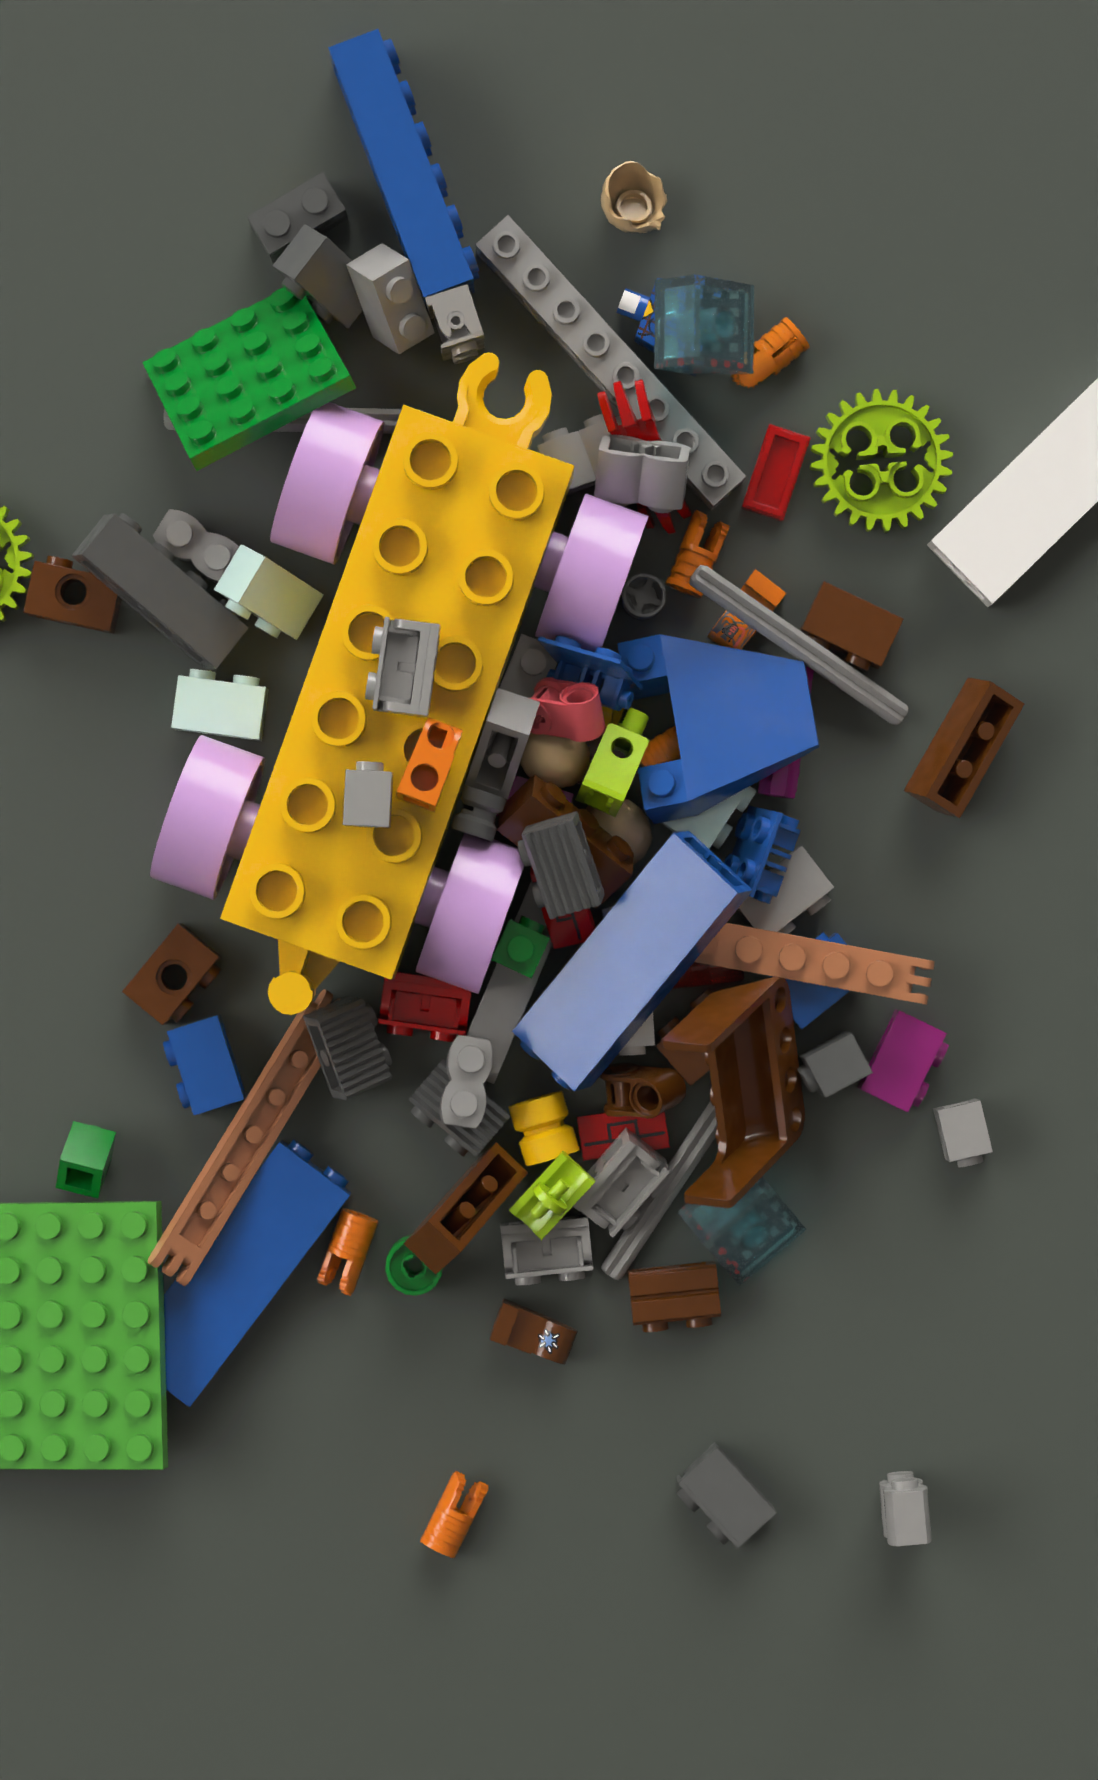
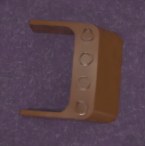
[662,977,805,1208]

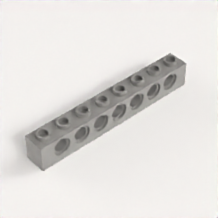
[475,215,746,511]

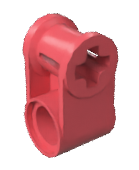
[530,677,606,742]

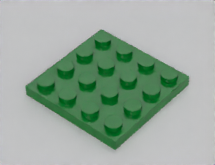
[142,288,356,471]

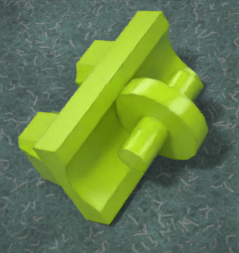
[509,1151,596,1240]

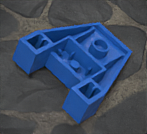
[617,634,820,824]

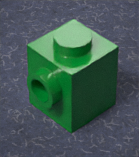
[491,915,550,979]
[55,1121,116,1199]

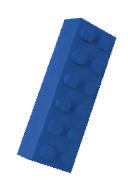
[328,29,480,306]

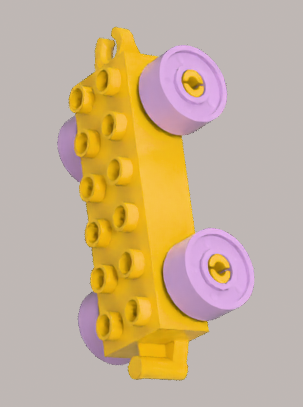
[150,352,649,1015]

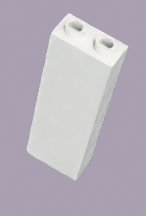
[927,378,1098,607]

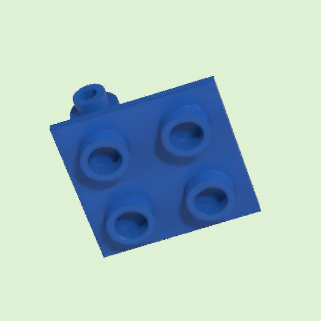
[538,636,643,711]
[723,806,801,904]

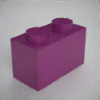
[857,1009,949,1112]

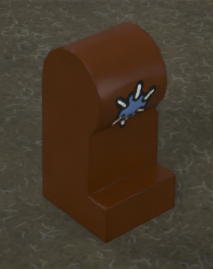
[489,1299,578,1365]

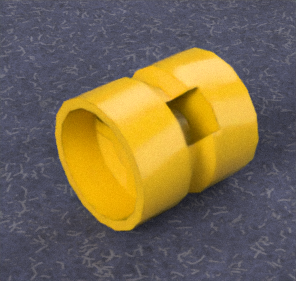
[508,1090,580,1166]

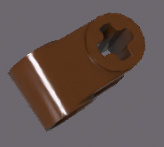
[600,1063,686,1119]

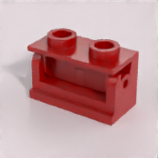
[378,972,472,1042]

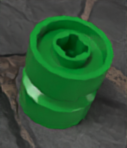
[385,1234,443,1296]

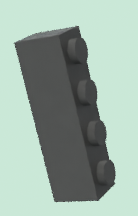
[72,513,249,669]

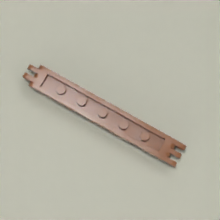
[694,923,935,1005]
[148,989,340,1286]

